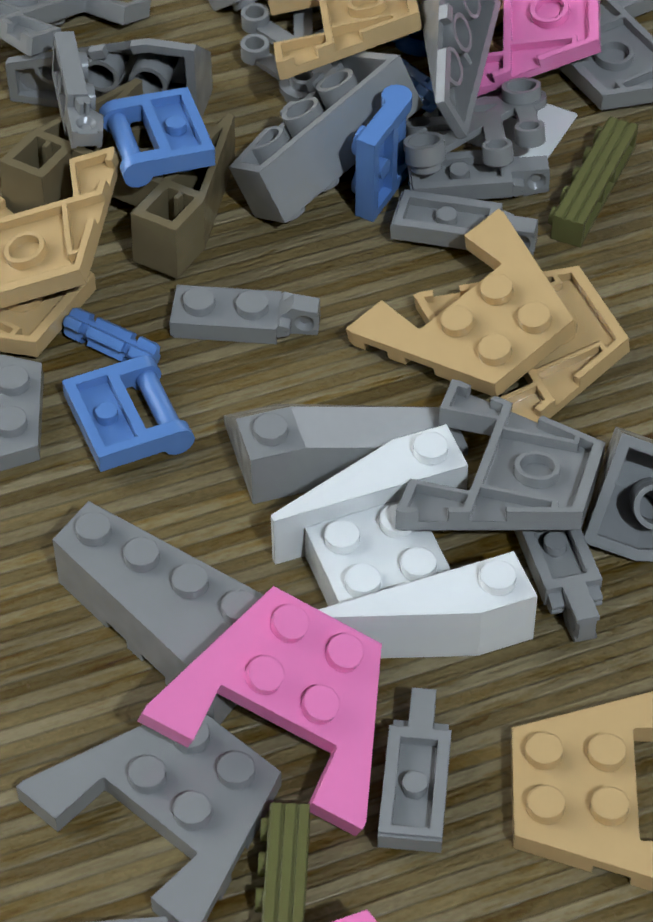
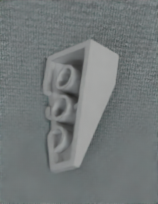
[419,0,501,139]
[5,38,213,118]
[223,404,468,504]
[583,426,653,562]

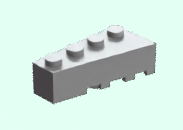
[229,51,423,223]
[52,501,264,724]

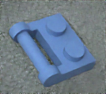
[351,85,412,222]
[99,87,215,188]
[62,355,195,472]

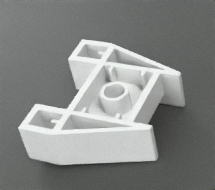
[271,424,538,659]

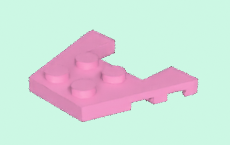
[477,0,601,97]
[137,586,382,836]

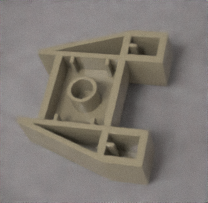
[0,78,235,279]

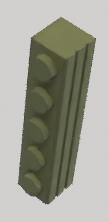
[548,116,638,248]
[255,802,310,922]

